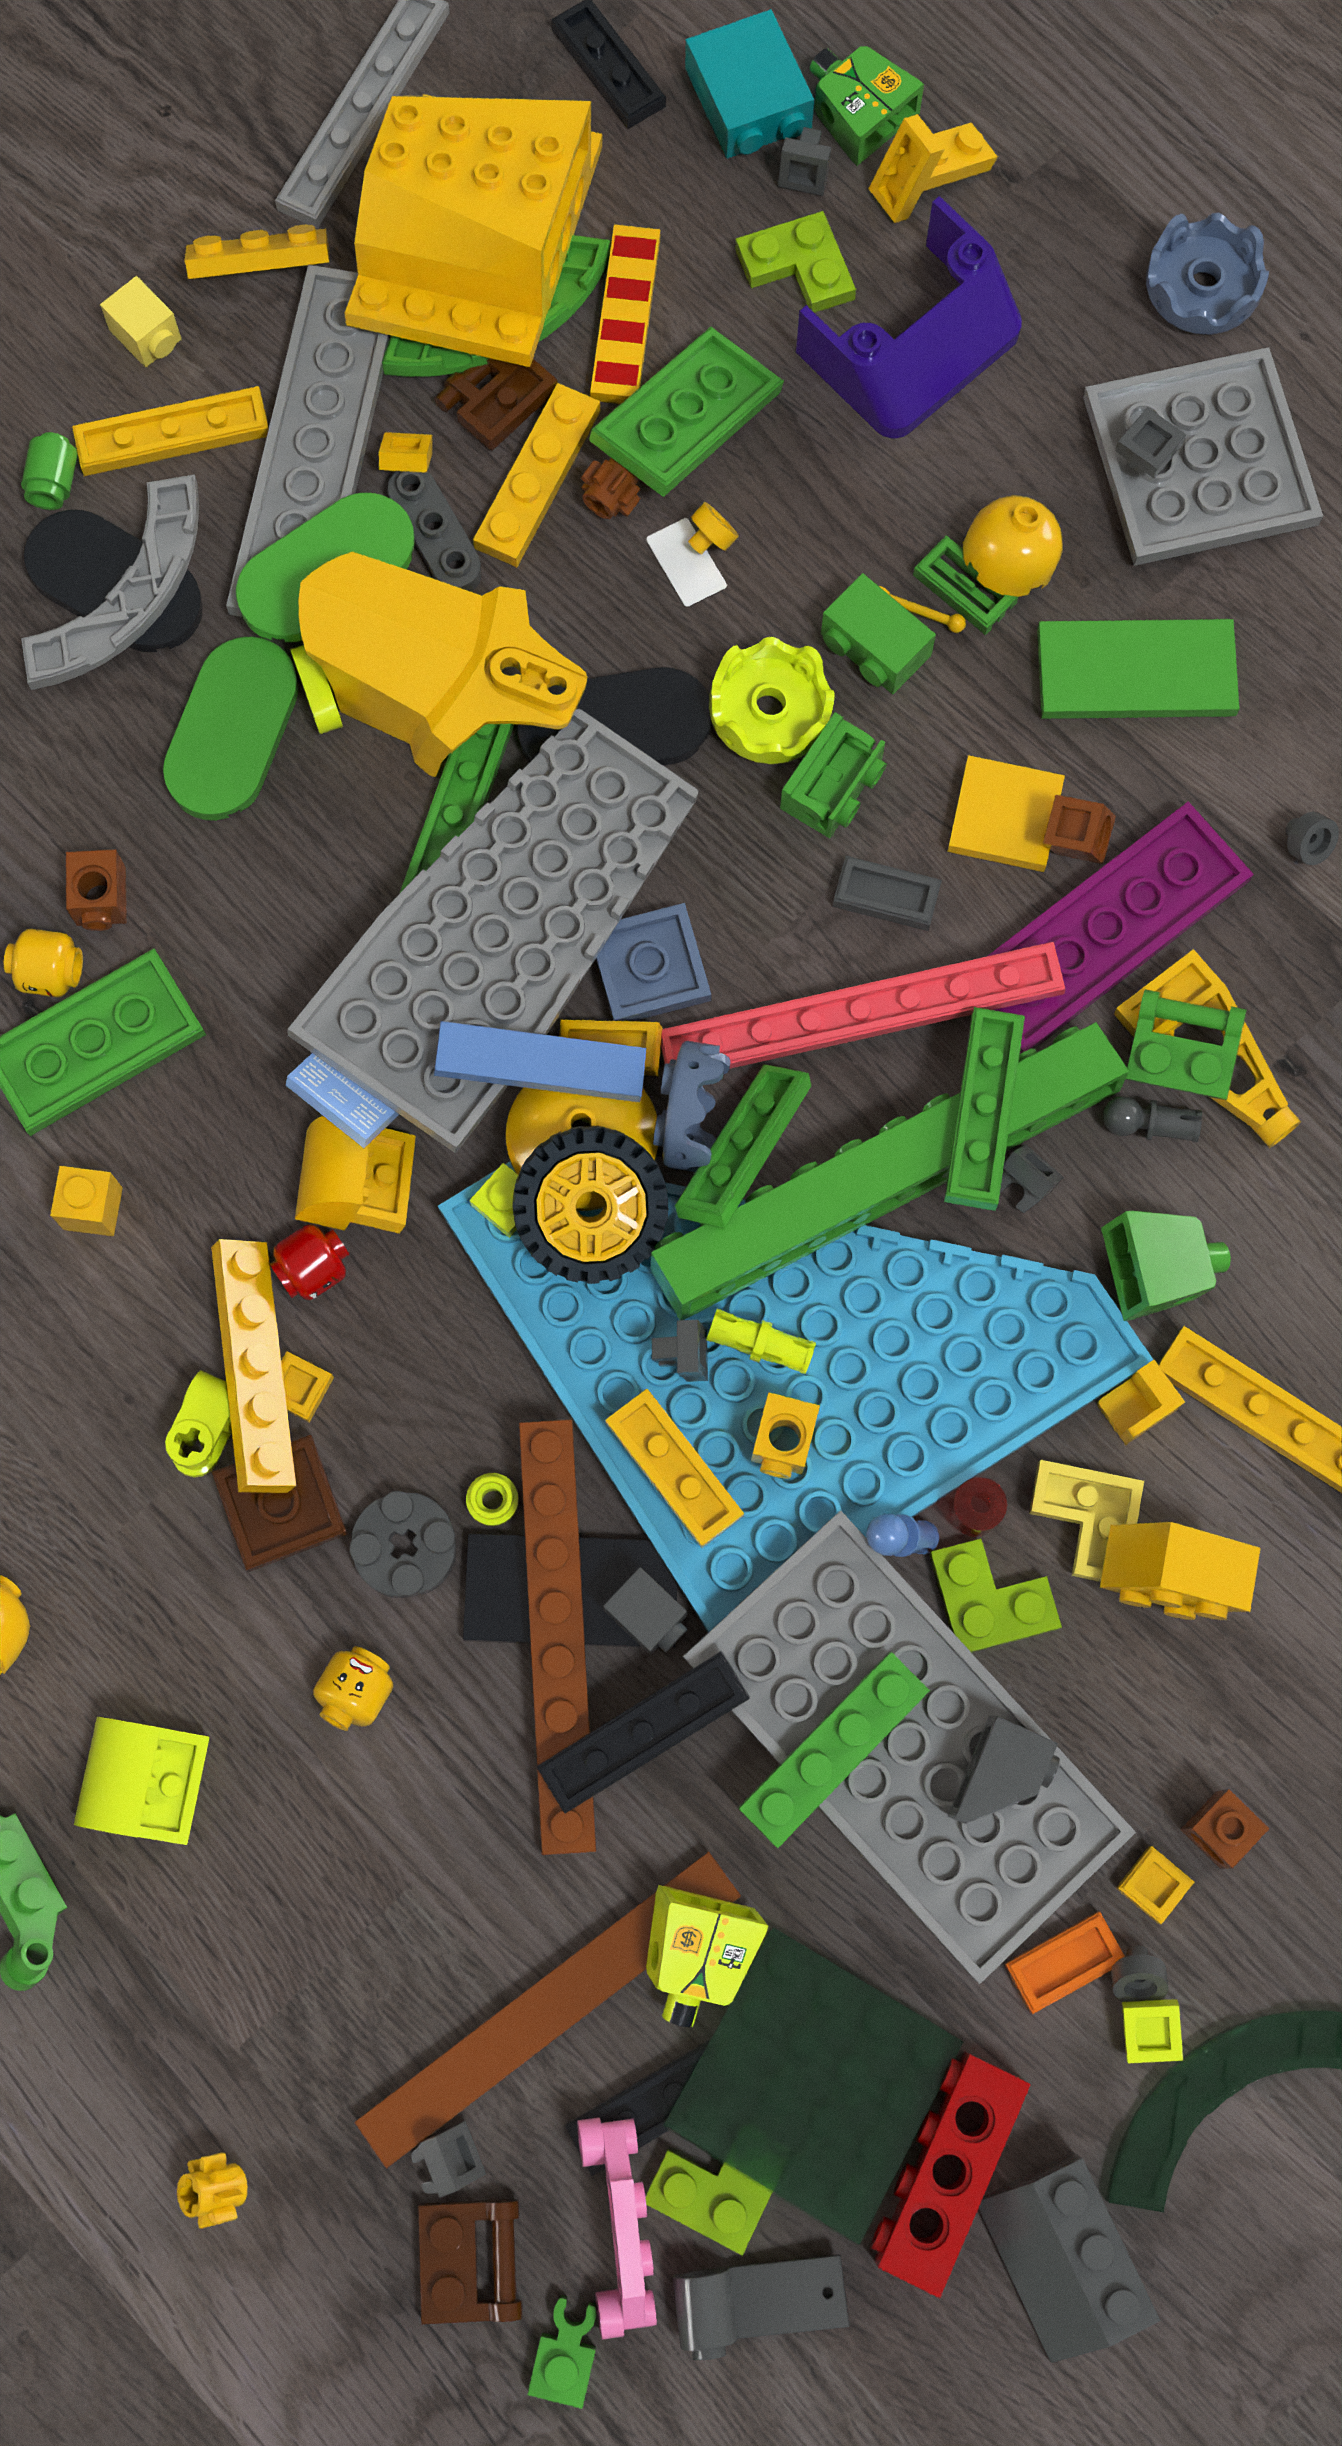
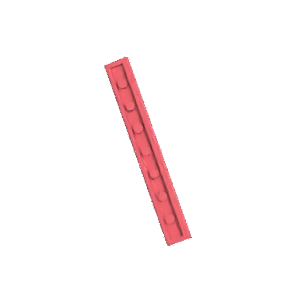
[661,942,1065,1069]

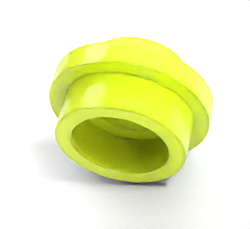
[466,1473,519,1526]

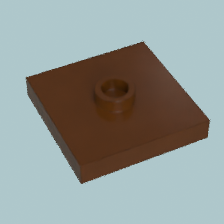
[212,1435,348,1572]

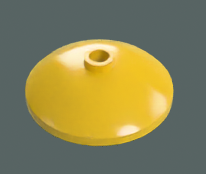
[506,1087,659,1211]

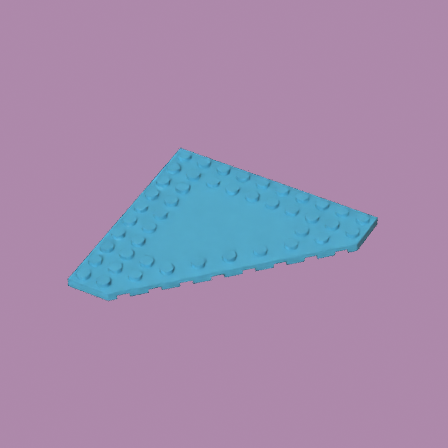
[438,1162,1154,1632]

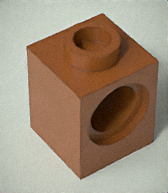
[1043,795,1116,864]
[66,849,127,931]
[1180,1789,1270,1869]

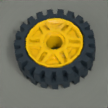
[513,1126,669,1284]

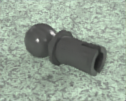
[1103,1096,1202,1143]

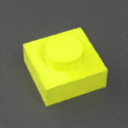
[469,1163,518,1238]
[1122,1999,1183,2063]

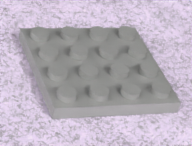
[1083,347,1323,566]

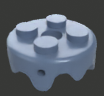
[1146,213,1269,335]
[653,1041,731,1172]

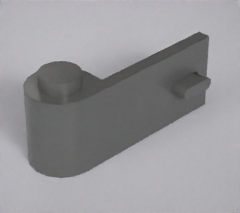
[672,2254,850,2360]

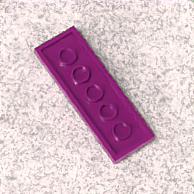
[986,801,1254,1054]

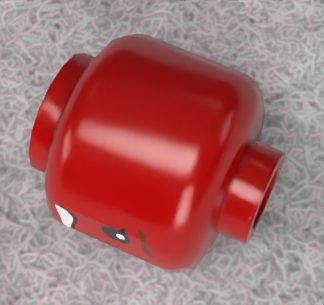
[269,1224,350,1300]

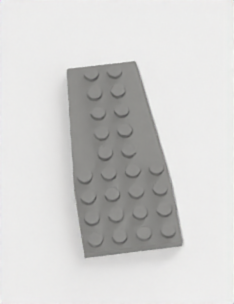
[288,709,698,1154]

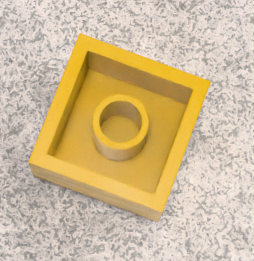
[1100,1522,1260,1620]

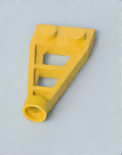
[1114,949,1301,1148]

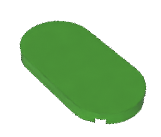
[236,493,415,642]
[163,637,299,821]

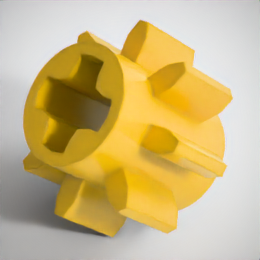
[177,2152,248,2229]

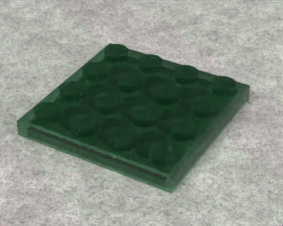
[663,1927,963,2245]

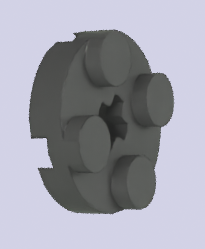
[350,1491,456,1598]

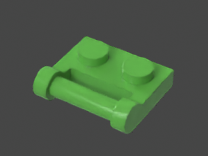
[1126,989,1247,1100]

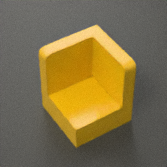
[1097,1360,1185,1445]

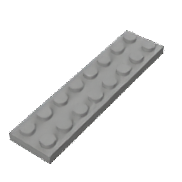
[226,265,391,617]

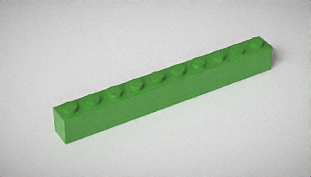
[650,1022,1129,1320]

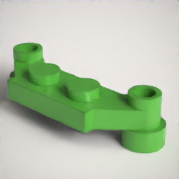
[0,1814,67,1991]

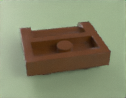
[418,2199,523,2325]

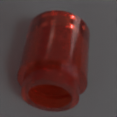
[949,1477,1007,1537]

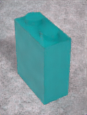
[685,9,814,159]

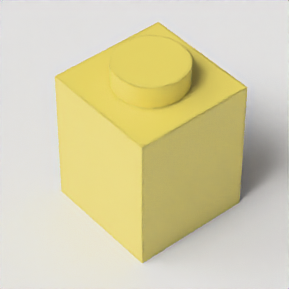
[100,276,181,368]

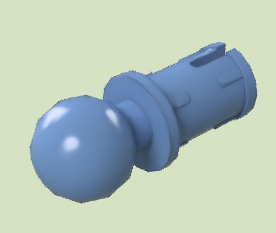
[866,1513,939,1557]

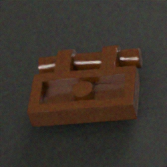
[434,359,558,451]

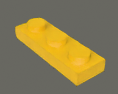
[185,225,329,279]
[605,1389,744,1548]

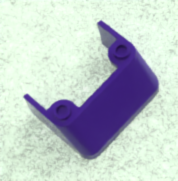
[796,196,1022,438]

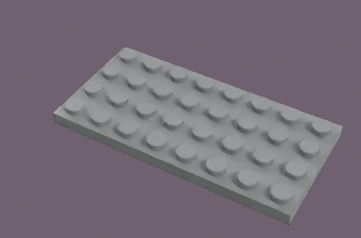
[682,1510,1136,1984]

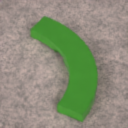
[382,235,611,377]

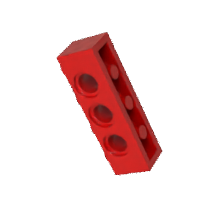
[870,2051,1031,2298]

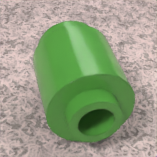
[21,432,78,510]

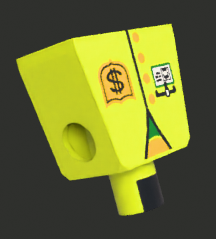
[646,1885,768,2027]

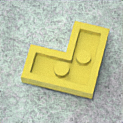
[1029,1460,1144,1582]

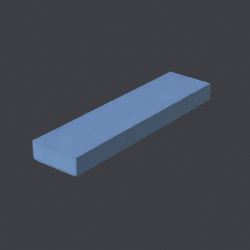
[434,1021,647,1102]

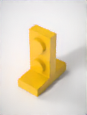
[868,114,998,223]

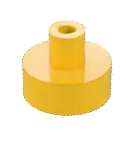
[688,502,739,555]

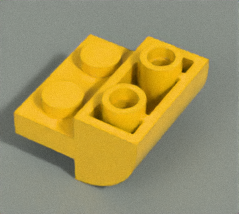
[295,1116,416,1234]

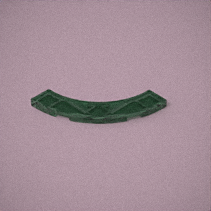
[1106,2010,1342,2213]

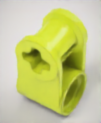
[165,1371,232,1478]

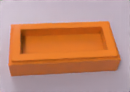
[1004,1911,1125,2014]

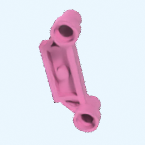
[577,2117,657,2340]

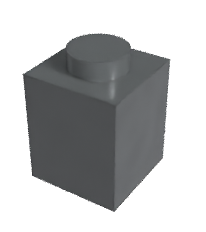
[603,1567,687,1655]

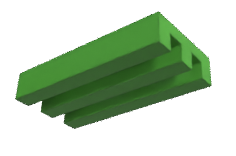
[913,535,1019,635]

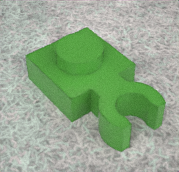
[528,2295,597,2409]

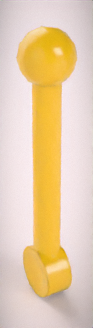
[879,586,966,633]

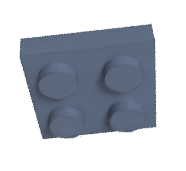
[596,903,711,1021]

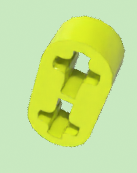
[290,645,343,734]

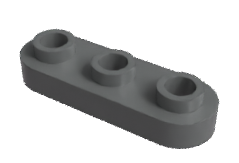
[388,471,482,592]

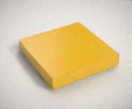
[947,755,1065,872]

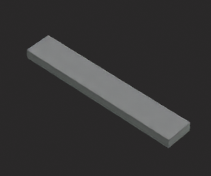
[275,0,450,229]

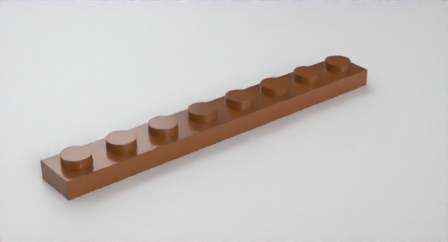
[519,1420,596,1855]

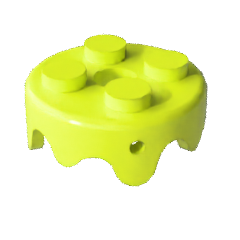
[709,637,835,764]

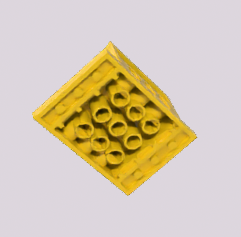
[345,94,602,367]

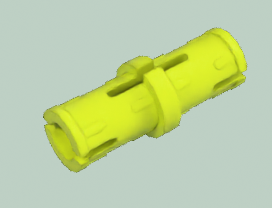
[706,1308,816,1374]

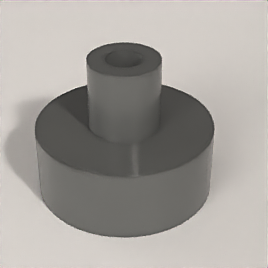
[1286,811,1339,865]
[1111,1945,1169,2002]

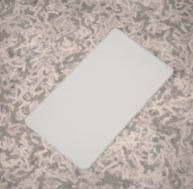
[646,518,727,607]

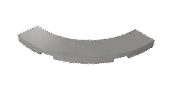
[21,474,199,690]

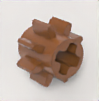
[581,458,640,519]

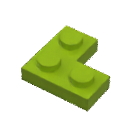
[735,211,856,313]
[929,1539,1062,1653]
[645,2123,792,2256]

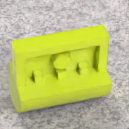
[74,1717,210,1845]

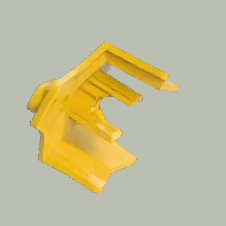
[298,552,587,777]

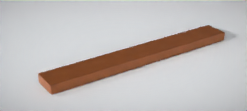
[355,1852,741,2169]

